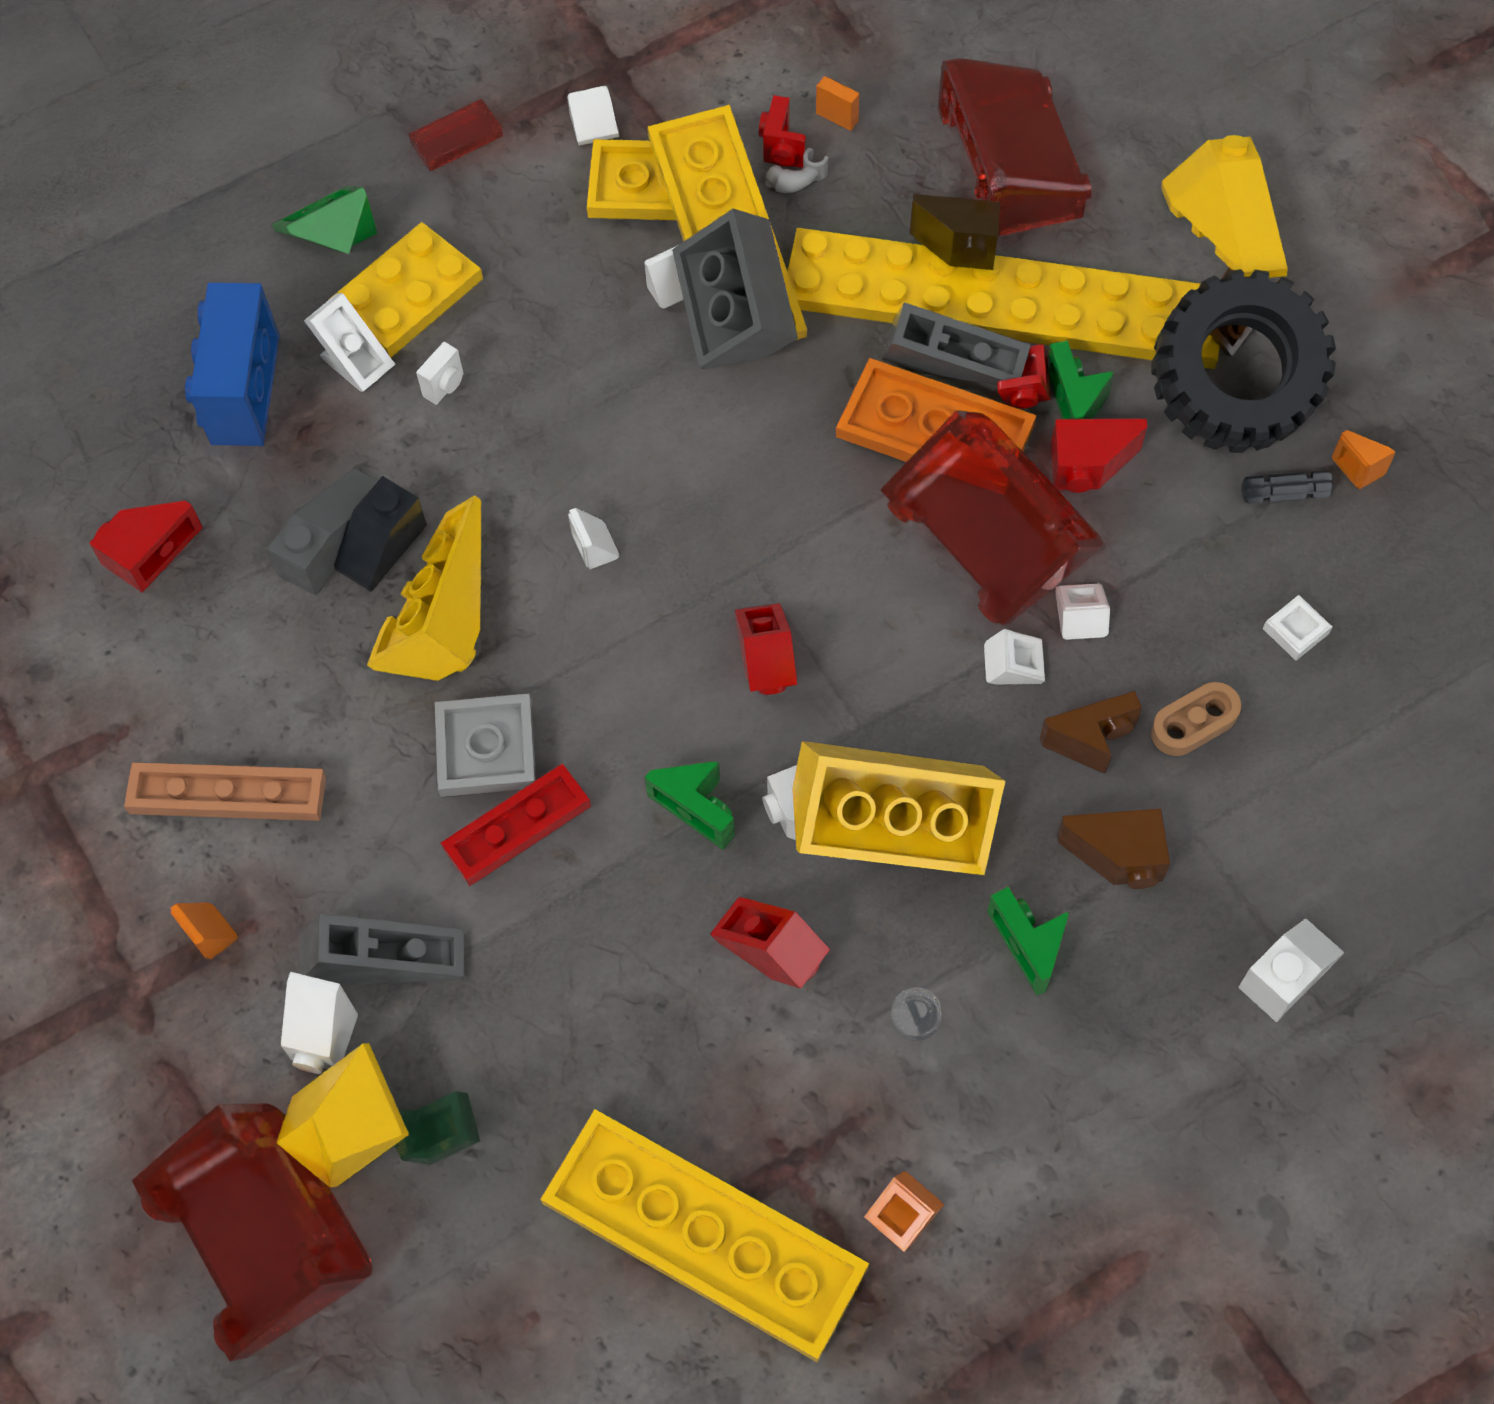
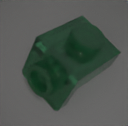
[394,1091,480,1165]

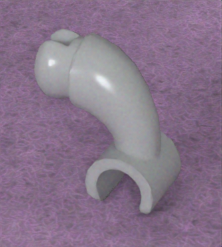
[765,148,828,194]

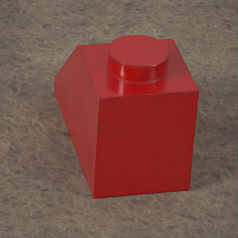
[1051,419,1147,493]
[89,500,203,593]
[735,603,797,695]
[710,897,830,989]

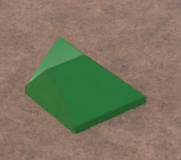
[271,186,377,254]

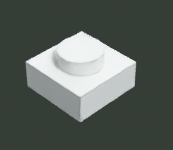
[416,342,464,405]

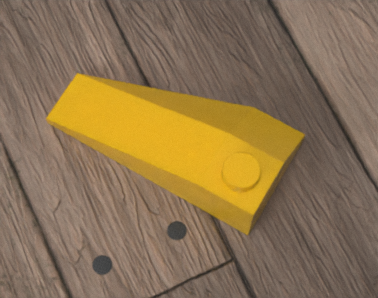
[1161,135,1288,278]
[367,495,481,681]

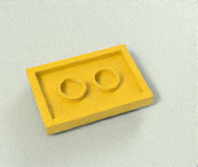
[587,139,676,220]
[330,222,483,358]

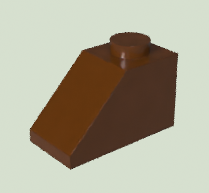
[1057,808,1170,889]

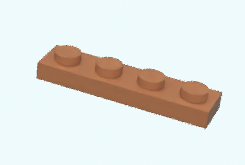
[124,762,326,821]

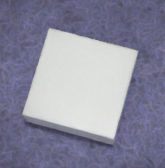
[1263,595,1333,661]

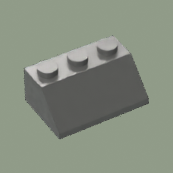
[672,208,798,369]

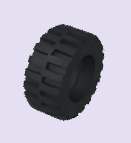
[1151,269,1336,453]

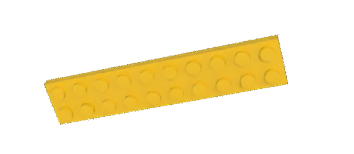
[787,228,1220,369]

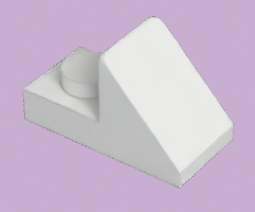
[304,293,395,392]

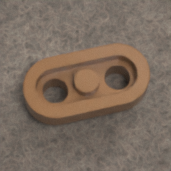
[1151,682,1241,756]

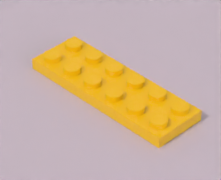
[648,105,807,340]
[540,1109,869,1363]

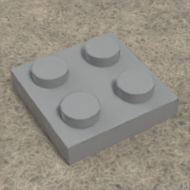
[435,693,536,797]

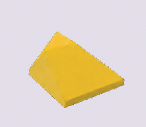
[276,1043,409,1187]

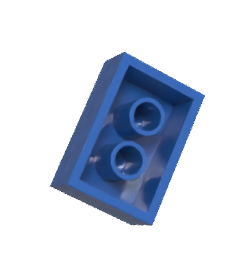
[185,283,280,446]

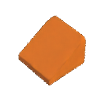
[1332,430,1396,490]
[170,902,238,960]
[864,1171,944,1252]

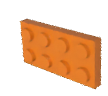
[836,358,1037,496]

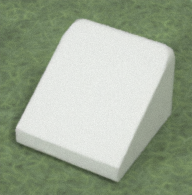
[567,86,619,146]
[644,245,684,309]
[568,508,619,569]
[1056,583,1110,640]
[984,629,1045,685]

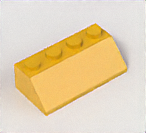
[792,741,1005,875]

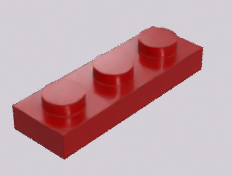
[441,763,591,887]

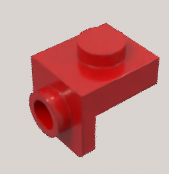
[758,95,806,168]
[997,344,1051,409]

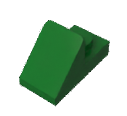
[1048,340,1114,419]
[644,762,735,850]
[987,887,1069,996]

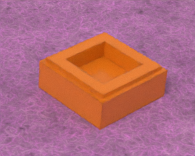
[816,76,860,131]

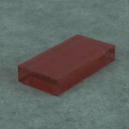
[409,99,503,171]

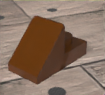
[1040,691,1142,773]

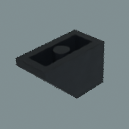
[334,476,427,592]

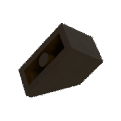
[909,194,1000,270]

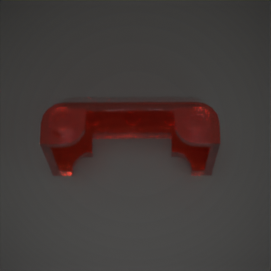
[937,58,1091,236]
[880,411,1103,626]
[131,1103,373,1362]

